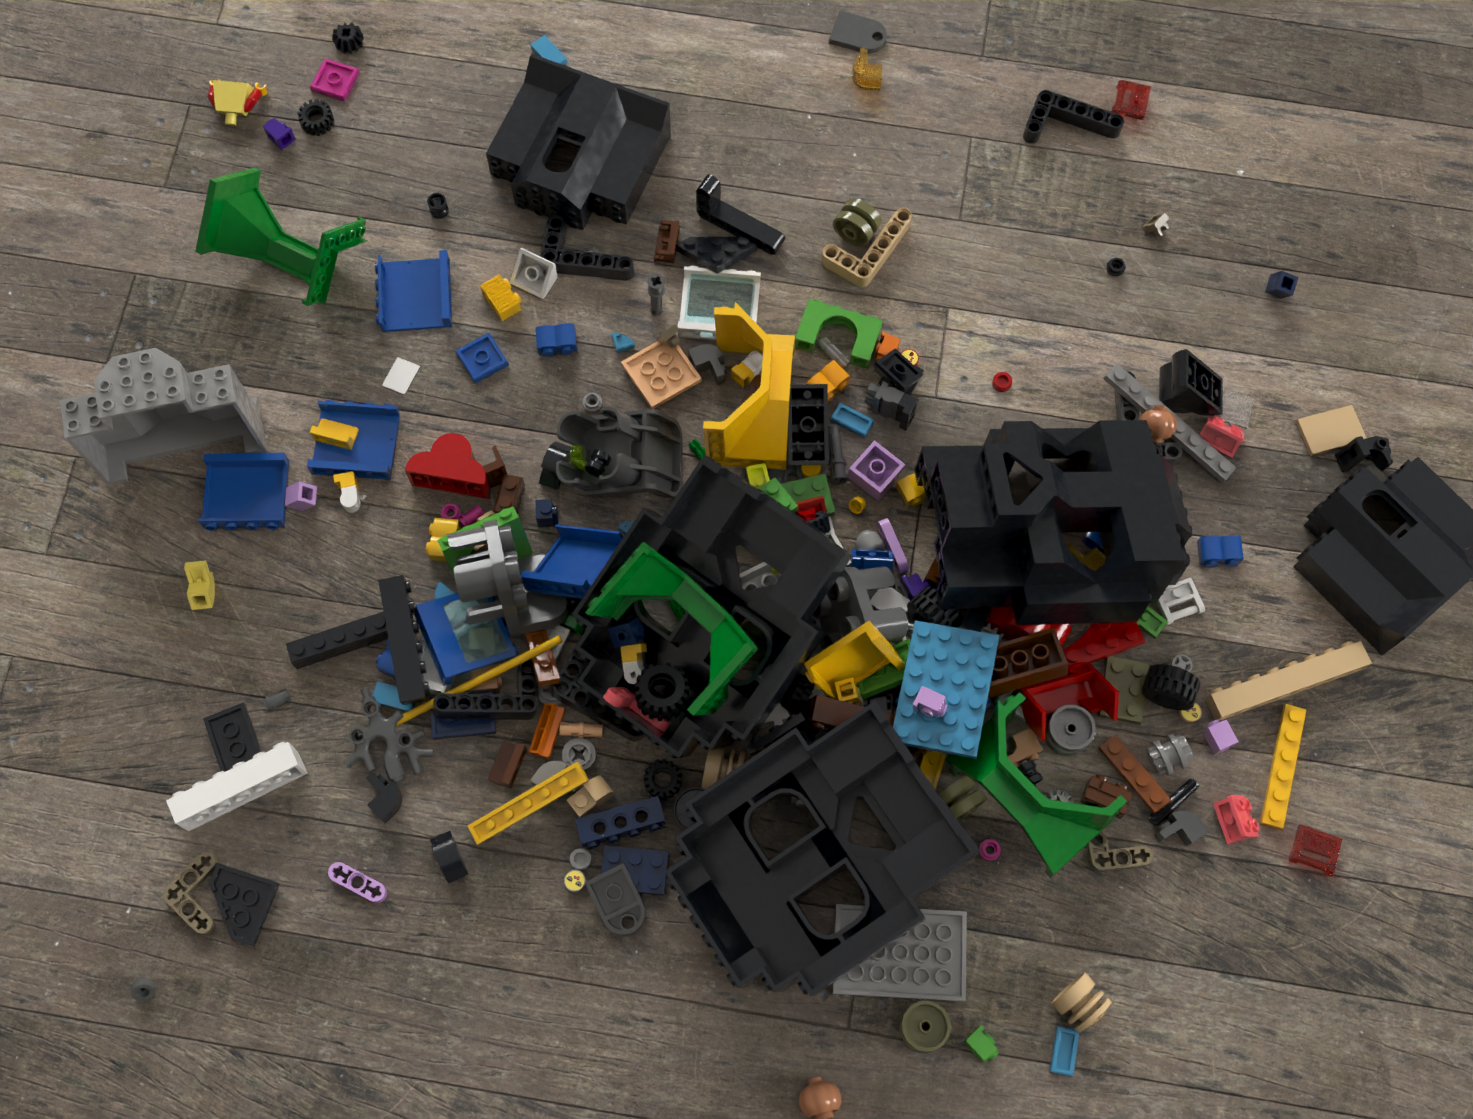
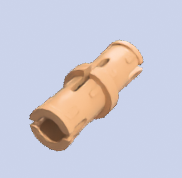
[560,722,603,738]

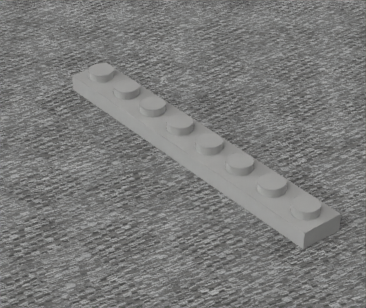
[1103,363,1236,483]

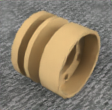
[702,747,746,789]
[1051,972,1112,1033]

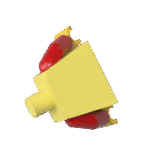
[208,79,268,126]

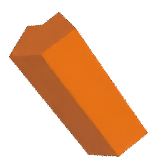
[529,703,565,760]

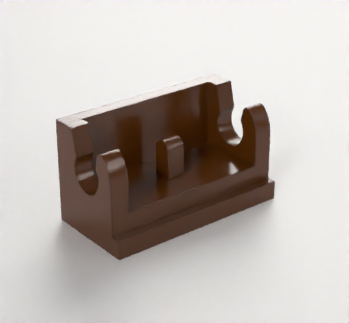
[654,220,680,264]

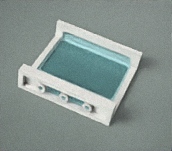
[678,266,761,340]

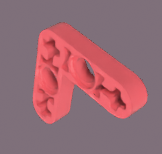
[603,687,671,732]

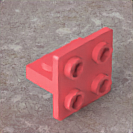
[1199,415,1245,458]
[1213,795,1259,844]

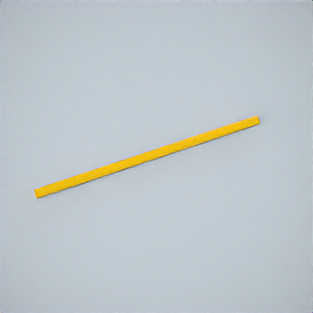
[395,635,563,727]

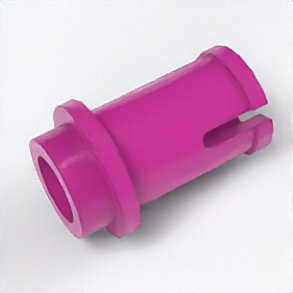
[458,505,485,527]

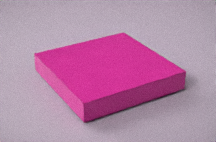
[310,58,360,102]

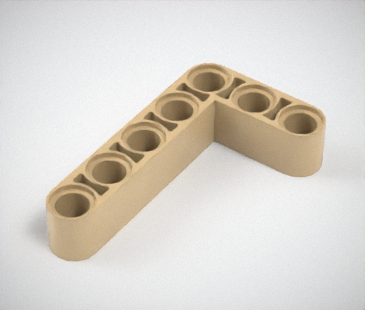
[822,208,912,287]

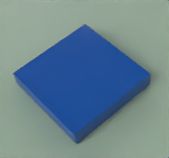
[455,333,509,383]

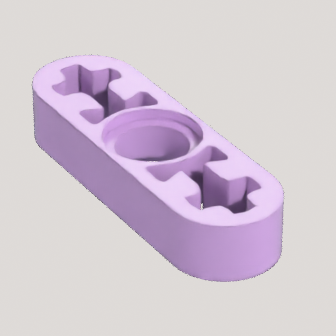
[877,518,909,574]
[328,862,387,903]

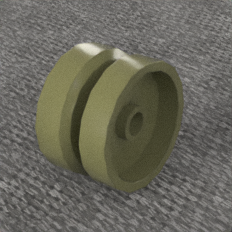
[832,198,882,247]
[938,776,987,821]
[898,1001,951,1053]

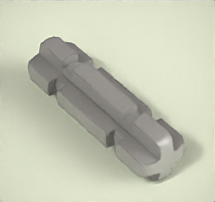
[818,337,850,369]

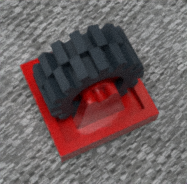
[795,496,831,534]

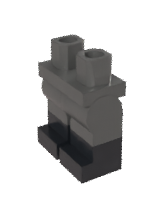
[865,381,918,431]

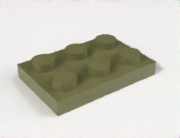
[1099,656,1149,724]

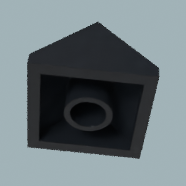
[874,349,924,393]

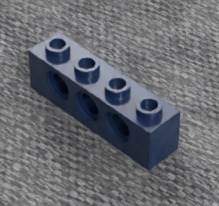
[575,796,665,849]

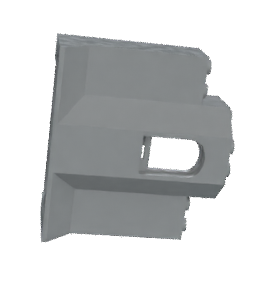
[60,348,267,486]

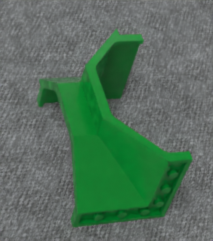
[195,167,368,306]
[585,542,758,716]
[945,693,1127,878]

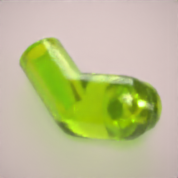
[570,444,588,471]

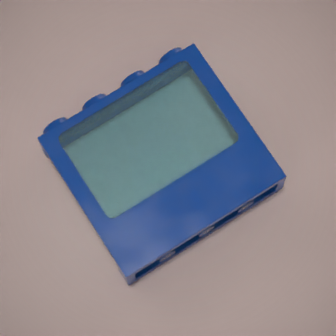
[414,593,518,686]

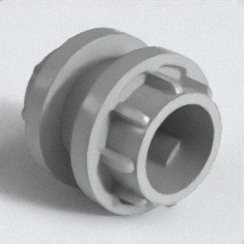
[1147,733,1194,776]

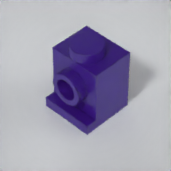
[263,118,296,150]

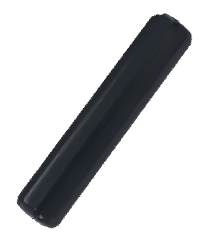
[1148,778,1199,826]

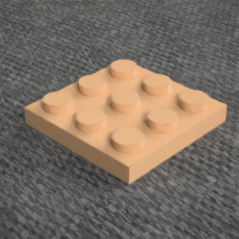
[621,341,702,409]

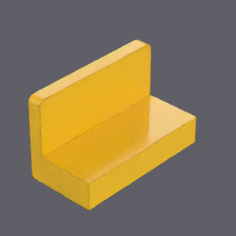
[310,418,359,450]

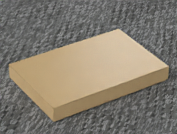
[1296,405,1366,456]

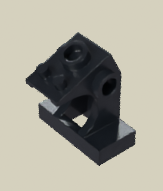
[1335,436,1393,472]

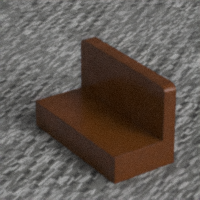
[483,446,508,488]
[488,741,527,789]

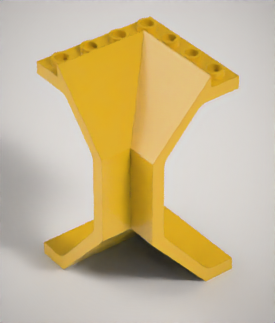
[703,302,795,470]

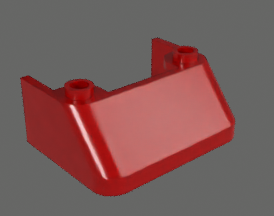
[1016,662,1119,741]

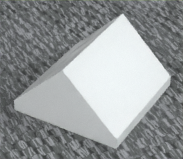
[510,248,558,299]

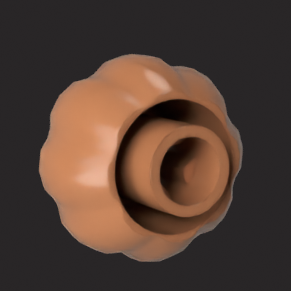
[1140,405,1177,443]
[799,1077,842,1119]

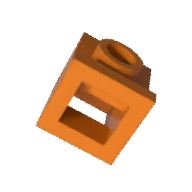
[874,332,901,361]

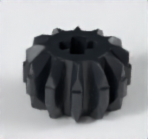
[332,22,364,54]

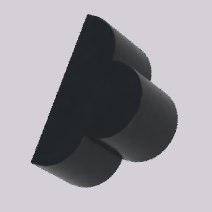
[1159,349,1223,416]
[787,384,829,465]

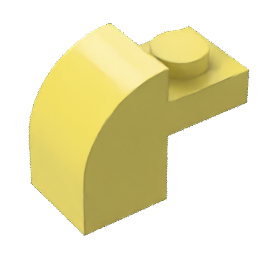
[184,560,215,610]

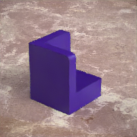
[899,573,930,601]

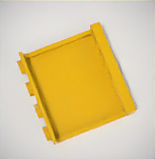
[804,621,906,700]

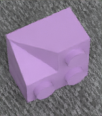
[848,440,906,501]

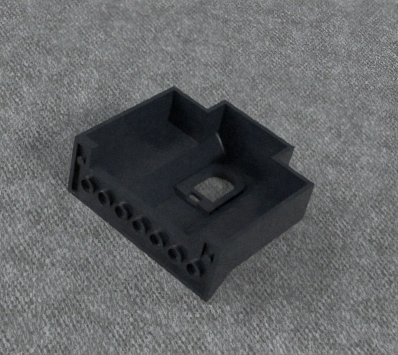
[486,54,671,230]
[1293,457,1473,656]

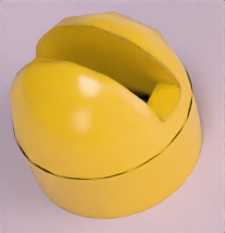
[849,496,866,514]

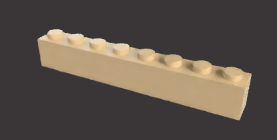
[1205,641,1372,721]

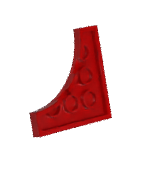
[1062,622,1145,665]

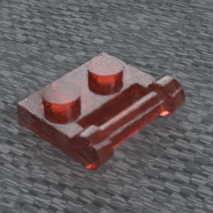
[1111,80,1151,120]
[1289,824,1342,876]

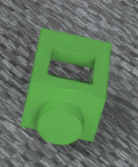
[963,1025,999,1062]

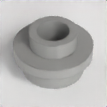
[583,393,602,412]

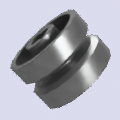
[1046,705,1096,756]

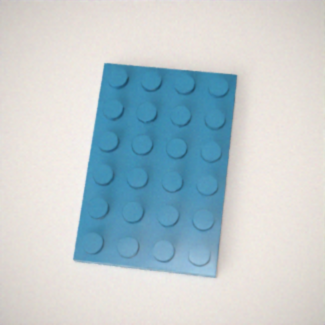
[893,620,999,759]

